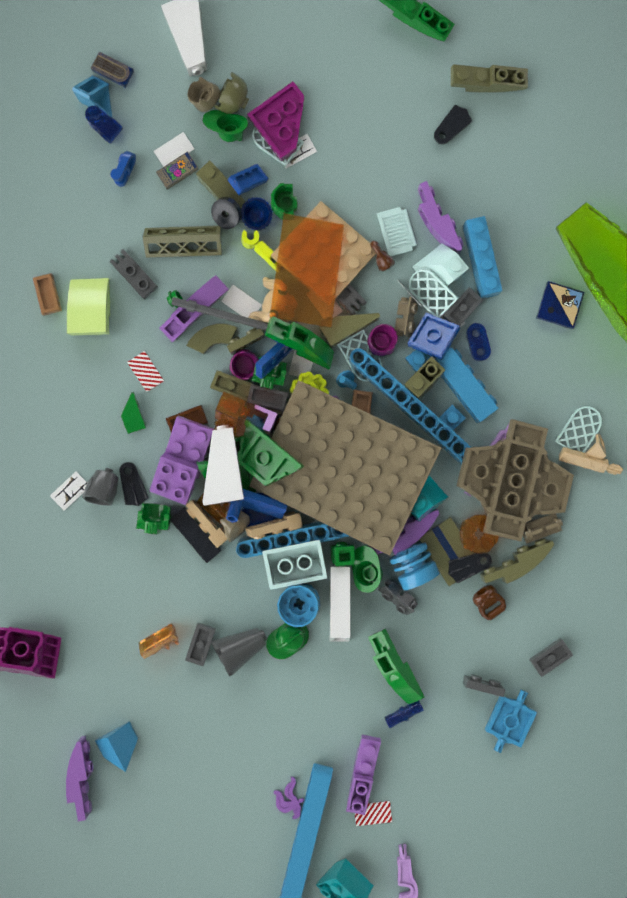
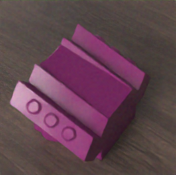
[0,627,62,679]

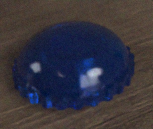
[241,197,273,231]

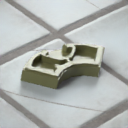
[186,324,237,354]

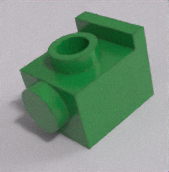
[330,542,355,566]

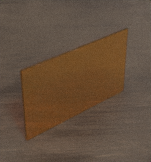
[270,214,344,328]

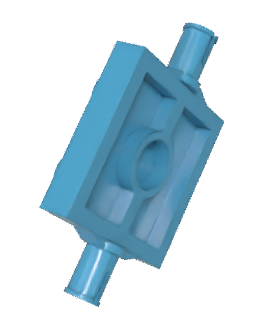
[485,689,537,753]

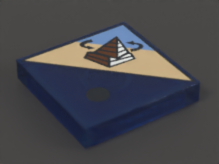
[536,281,585,329]

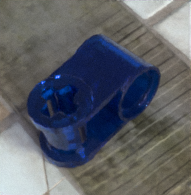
[85,106,123,144]

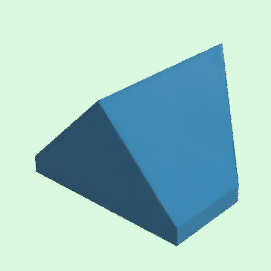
[72,75,113,119]
[95,721,138,772]

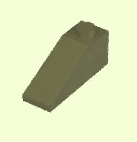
[196,160,251,217]
[319,313,381,348]

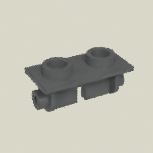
[378,578,418,615]

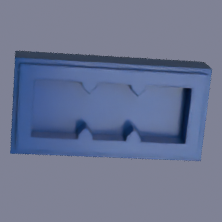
[228,164,269,195]

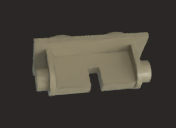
[395,296,418,338]
[523,514,563,544]

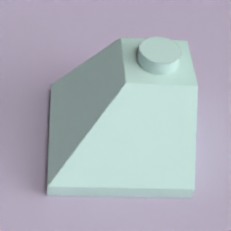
[412,243,469,297]

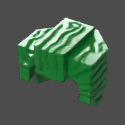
[271,183,298,220]
[252,356,287,389]
[136,503,172,535]

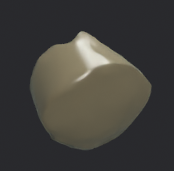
[187,77,221,112]
[220,511,250,542]

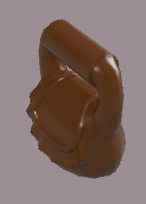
[370,241,395,272]
[472,585,506,620]

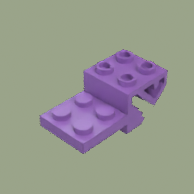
[150,415,215,505]

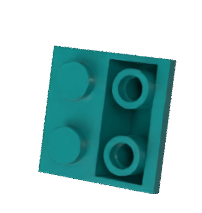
[316,859,374,898]

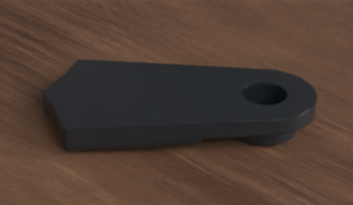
[434,105,472,145]
[119,462,149,506]
[448,552,492,583]

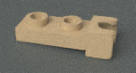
[186,500,227,548]
[245,511,302,539]

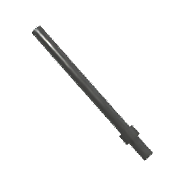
[171,297,268,330]

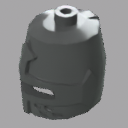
[82,468,119,506]

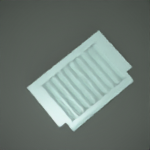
[376,207,417,257]

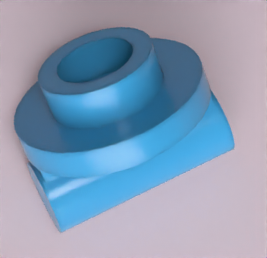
[336,370,357,390]

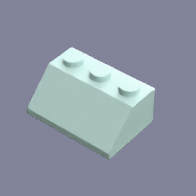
[262,540,327,590]

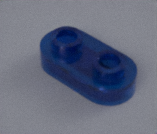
[466,323,491,361]

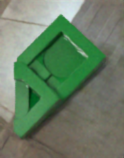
[121,392,146,434]

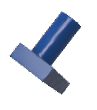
[256,330,294,379]
[226,489,288,522]

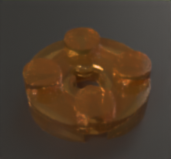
[460,515,499,554]

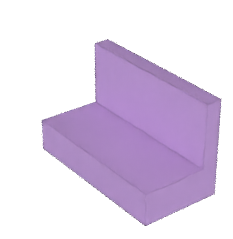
[254,404,279,433]

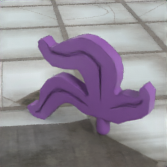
[273,776,304,819]

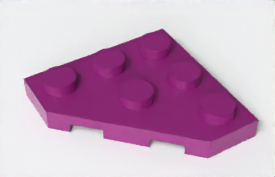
[247,81,305,161]

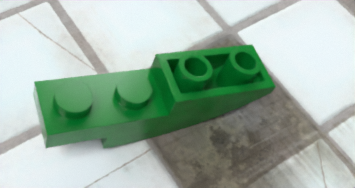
[379,0,455,42]
[265,316,334,370]
[368,628,425,704]

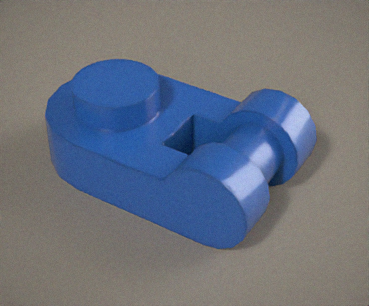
[110,151,136,187]

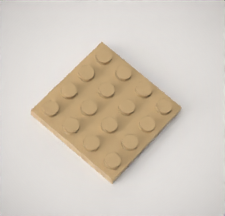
[271,201,376,306]

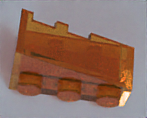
[214,391,251,436]

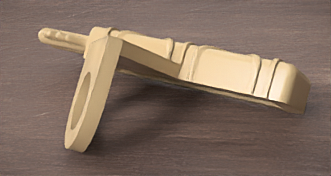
[559,434,623,475]

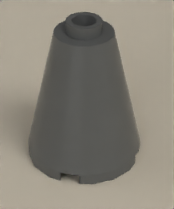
[211,628,267,677]

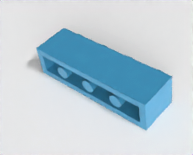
[462,216,502,299]
[435,347,498,423]

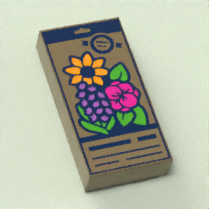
[156,151,198,190]

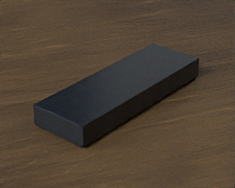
[171,507,222,563]

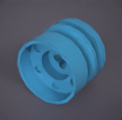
[389,542,440,590]
[277,583,321,627]

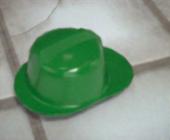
[202,110,248,142]
[352,546,383,593]
[266,623,309,659]

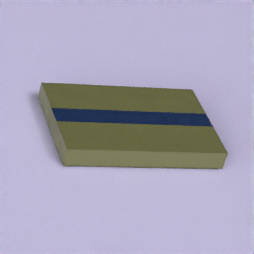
[419,517,474,586]

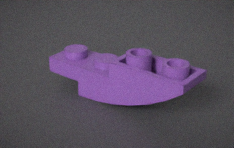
[418,181,463,254]
[159,275,229,342]
[371,509,439,555]
[346,734,381,815]
[66,736,93,822]

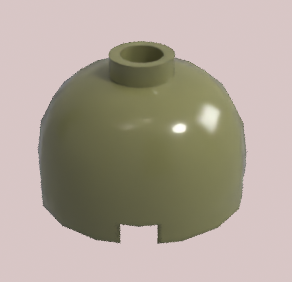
[214,72,249,114]

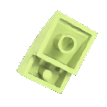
[67,278,111,336]

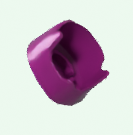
[367,324,398,356]
[229,349,259,380]

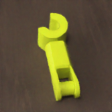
[241,230,282,273]

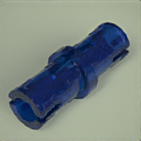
[384,701,424,728]

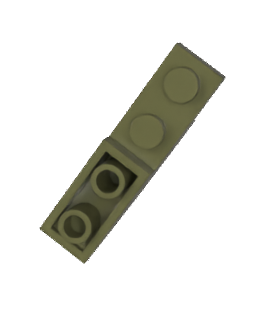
[451,64,528,93]
[480,538,554,584]

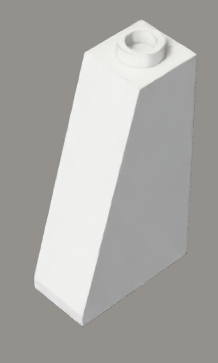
[161,0,207,77]
[203,425,244,506]
[330,565,350,642]

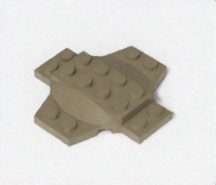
[456,419,574,541]

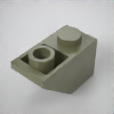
[404,357,445,400]

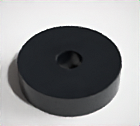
[211,197,242,229]

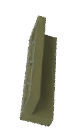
[143,226,222,258]

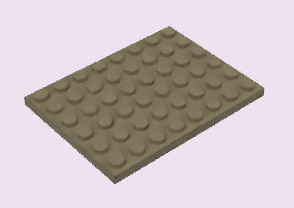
[249,380,442,556]

